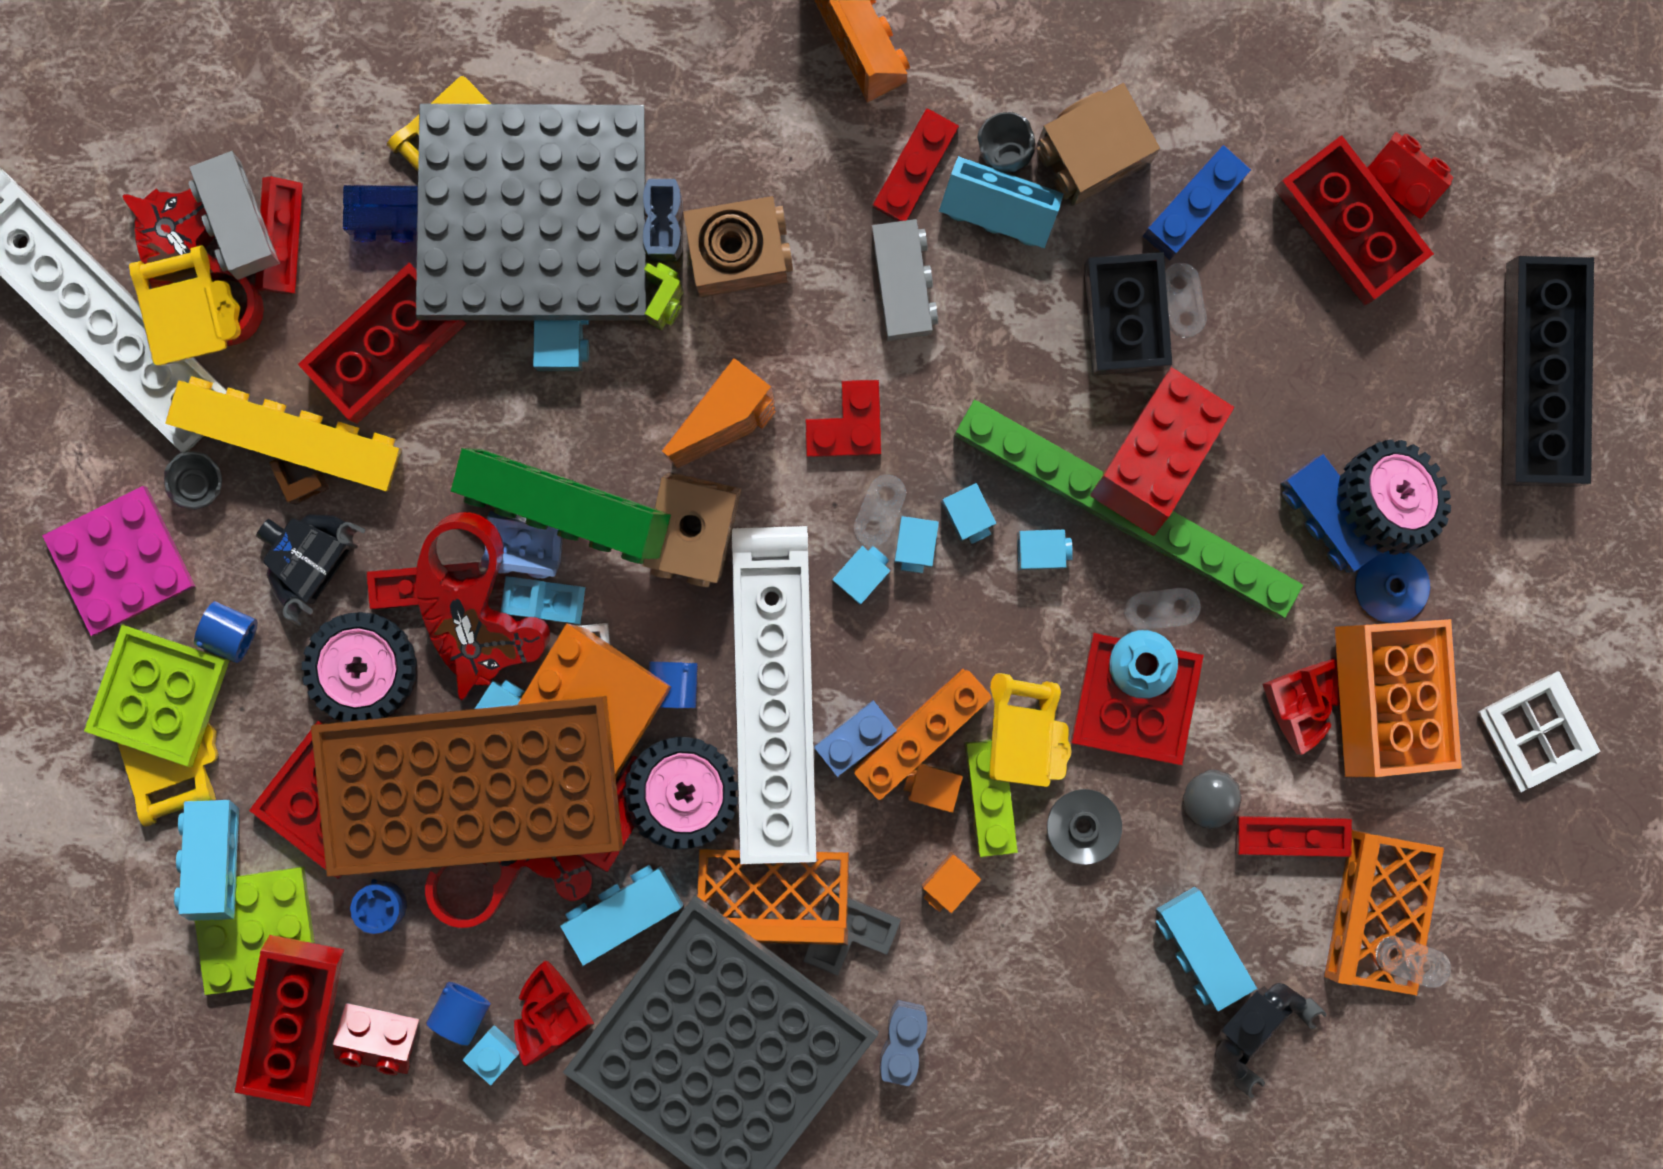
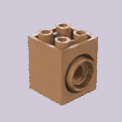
[1036,82,1161,206]
[683,196,793,297]
[642,472,742,587]

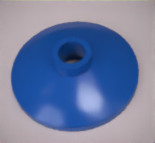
[1355,551,1430,623]

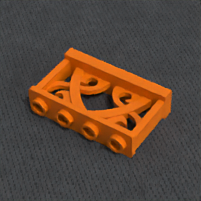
[853,668,992,800]

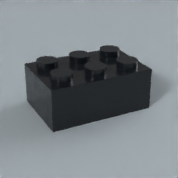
[1084,252,1172,376]

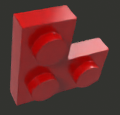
[806,380,881,457]

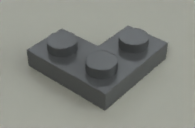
[803,891,901,975]

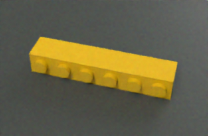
[165,376,402,491]

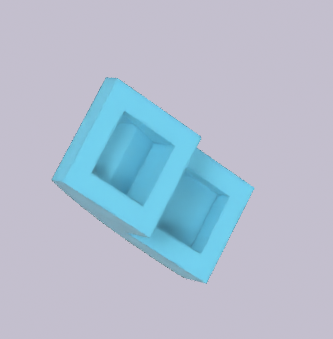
[501,576,586,624]

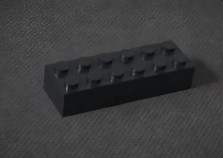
[1503,256,1594,487]

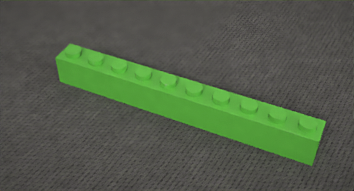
[954,399,1303,619]

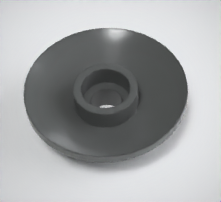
[1047,789,1122,865]

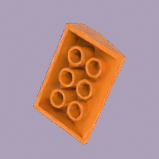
[814,0,910,103]
[662,358,776,468]
[1335,619,1462,777]
[517,623,671,778]

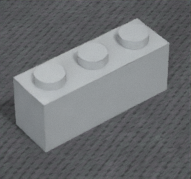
[189,151,280,280]
[872,219,938,341]

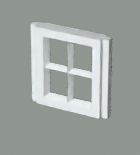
[1478,671,1601,792]

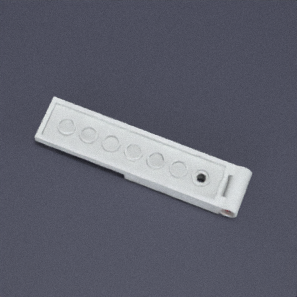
[0,168,227,453]
[732,526,816,864]

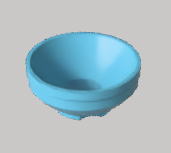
[1109,630,1178,698]

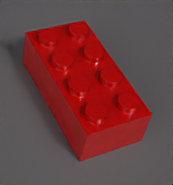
[1274,135,1434,306]
[298,262,467,424]
[1089,367,1235,536]
[234,935,345,1107]

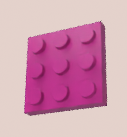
[42,486,196,636]

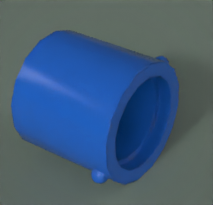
[194,601,258,663]
[649,662,698,708]
[350,879,407,934]
[426,982,491,1046]

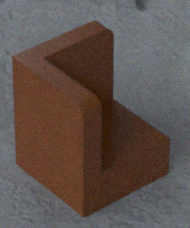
[269,459,329,505]

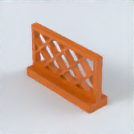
[1324,830,1444,996]
[697,849,849,945]

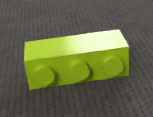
[964,739,1018,857]

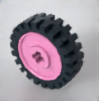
[1338,439,1451,555]
[301,612,417,722]
[623,737,739,850]

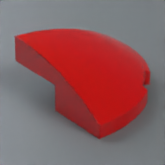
[1262,658,1340,755]
[514,961,594,1066]

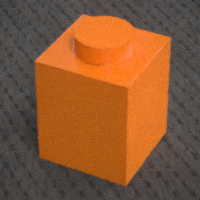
[903,764,963,813]
[922,851,981,913]

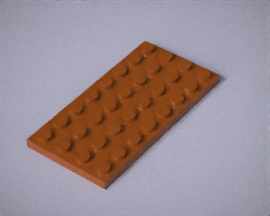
[311,696,623,877]

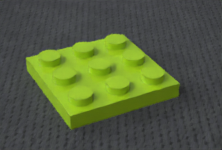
[84,625,230,767]
[195,866,315,995]

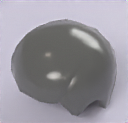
[977,112,1036,173]
[164,451,222,510]
[1183,769,1242,829]

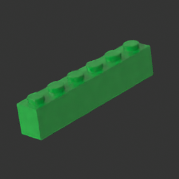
[451,448,671,564]

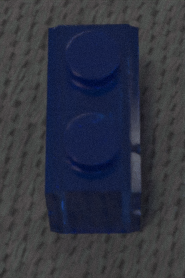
[343,185,418,242]

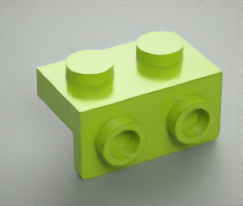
[644,263,684,331]

